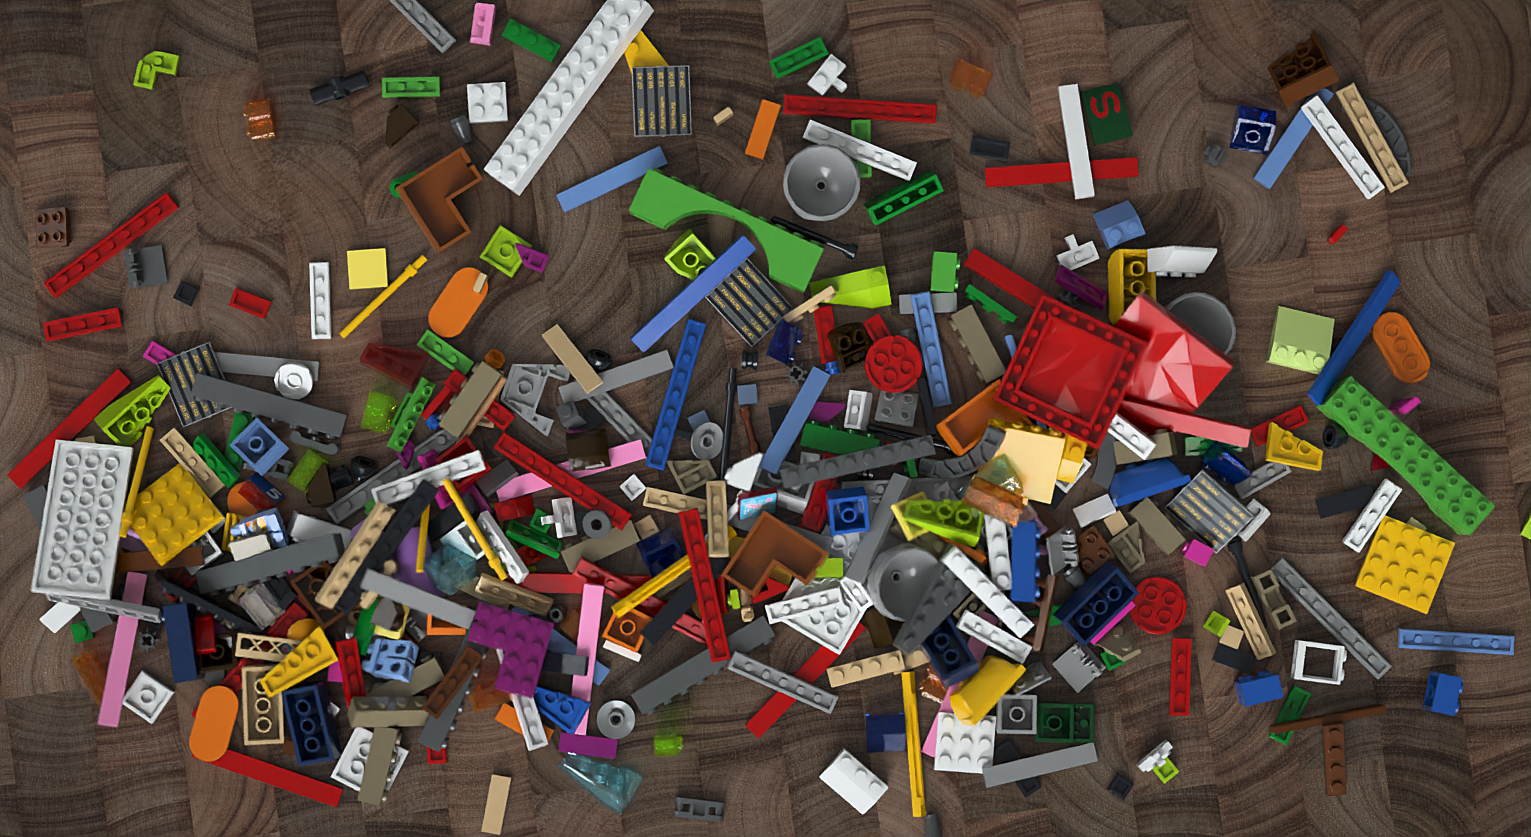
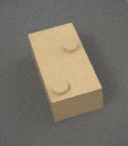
[242,663,284,745]

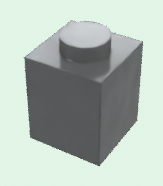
[556,399,587,431]

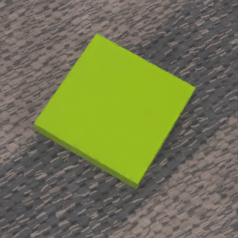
[480,225,533,278]

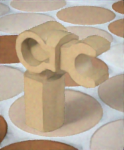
[737,586,755,622]

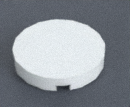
[274,362,314,400]

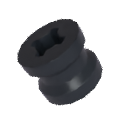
[742,350,758,370]
[857,468,873,481]

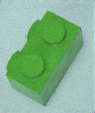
[930,251,960,293]

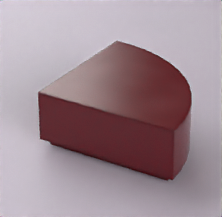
[1370,454,1391,471]

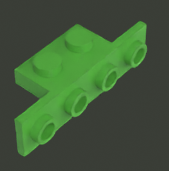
[386,377,436,453]

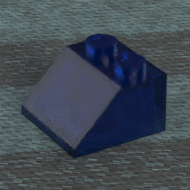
[1229,104,1276,155]
[766,319,803,365]
[1201,440,1253,486]
[637,526,685,578]
[865,712,906,753]

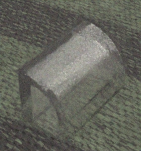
[238,582,285,631]

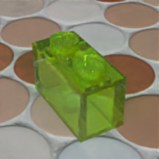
[360,391,396,434]
[287,449,328,492]
[654,732,683,757]

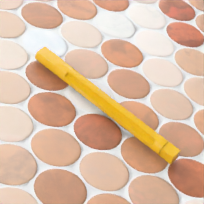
[612,524,737,618]
[901,671,926,817]

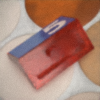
[238,472,286,510]

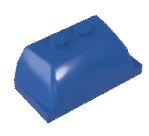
[1109,457,1191,507]

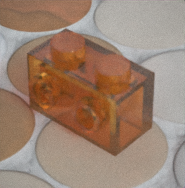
[469,681,512,713]

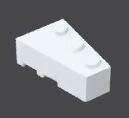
[286,510,352,551]

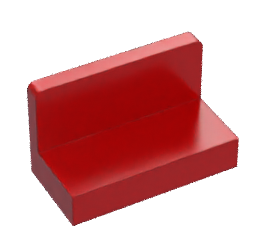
[421,386,456,429]

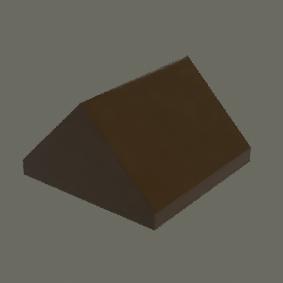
[863,607,905,648]
[198,631,241,674]

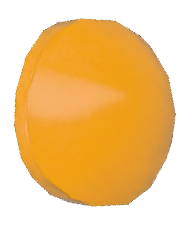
[287,618,324,647]

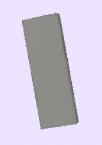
[899,293,957,314]
[1232,461,1292,500]

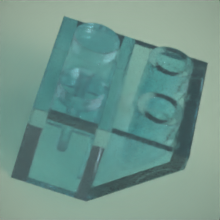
[424,543,476,596]

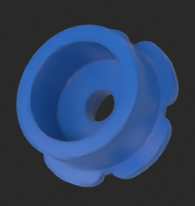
[825,361,840,375]
[425,413,441,430]

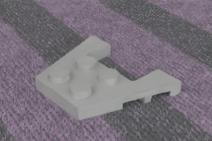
[500,364,571,436]

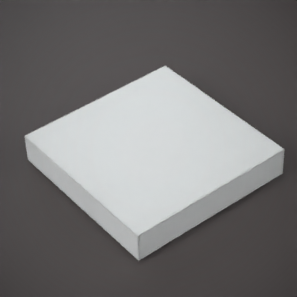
[122,670,175,724]

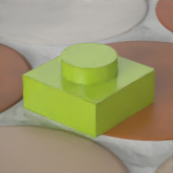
[727,588,741,609]
[1203,611,1230,637]
[1152,757,1179,784]

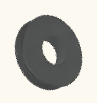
[583,509,612,539]

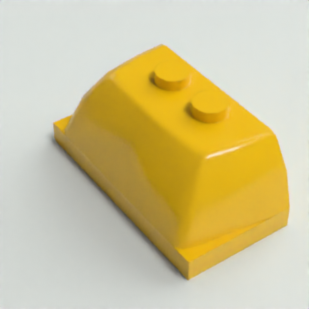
[1108,249,1156,325]
[949,655,1027,726]

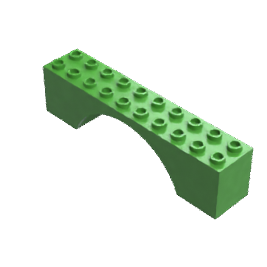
[629,168,824,294]
[1315,376,1495,535]

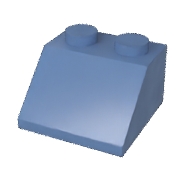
[1093,200,1145,250]
[230,418,289,476]

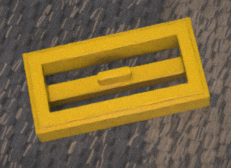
[221,512,247,552]

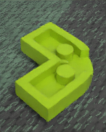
[133,51,180,90]

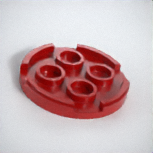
[865,335,923,393]
[1129,577,1187,634]

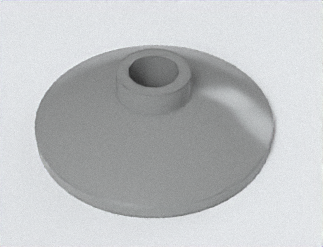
[691,422,723,460]
[597,700,635,739]

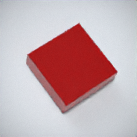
[1327,225,1348,245]

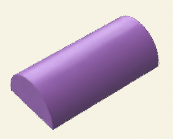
[395,527,445,609]

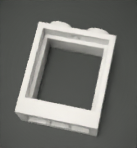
[1290,640,1347,685]

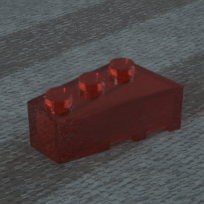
[359,343,430,390]

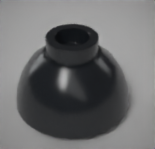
[586,349,613,374]
[1322,423,1348,450]
[351,456,377,481]

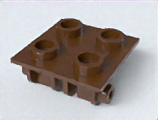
[35,207,71,248]
[1075,526,1117,577]

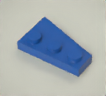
[533,685,592,735]

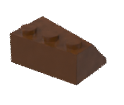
[1268,31,1339,106]
[290,561,362,630]

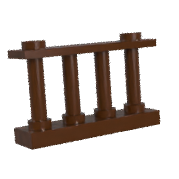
[996,566,1059,652]

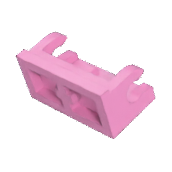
[470,3,496,46]

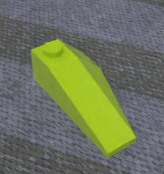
[664,228,716,289]
[809,266,892,309]
[94,375,171,447]
[903,499,986,547]

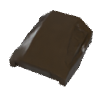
[827,322,871,373]
[566,428,611,472]

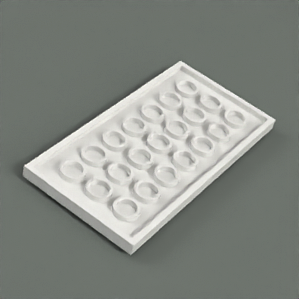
[31,440,134,600]
[782,499,903,655]

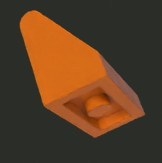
[426,605,467,635]

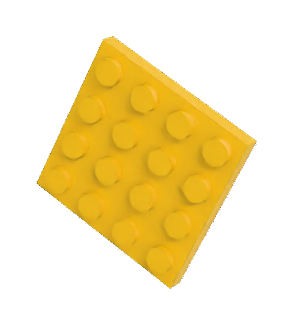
[124,463,224,566]
[1354,515,1455,614]

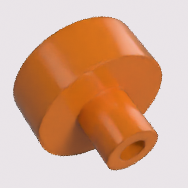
[485,349,505,368]

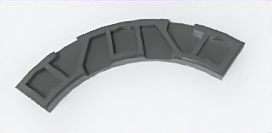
[1340,96,1411,177]
[917,425,1007,479]
[1091,432,1117,489]

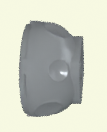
[783,144,860,221]
[1165,292,1236,355]
[868,543,938,621]

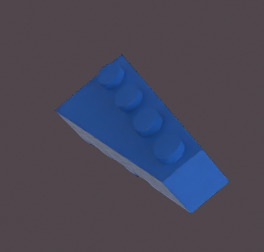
[1011,522,1041,603]

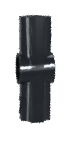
[309,70,370,106]

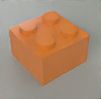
[602,608,653,653]

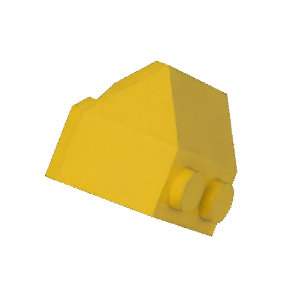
[1048,426,1087,483]

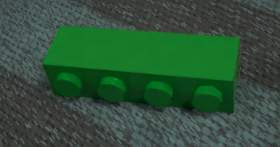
[863,170,944,226]
[800,420,880,455]

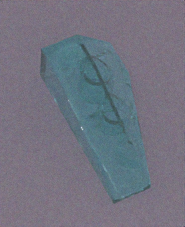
[558,753,644,815]

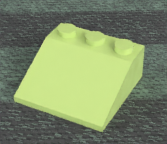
[1265,306,1335,374]

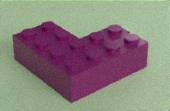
[468,602,554,699]

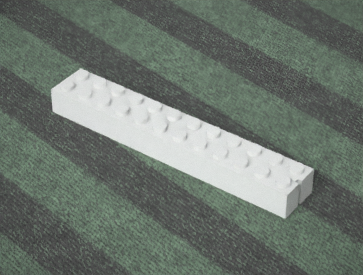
[484,0,654,196]

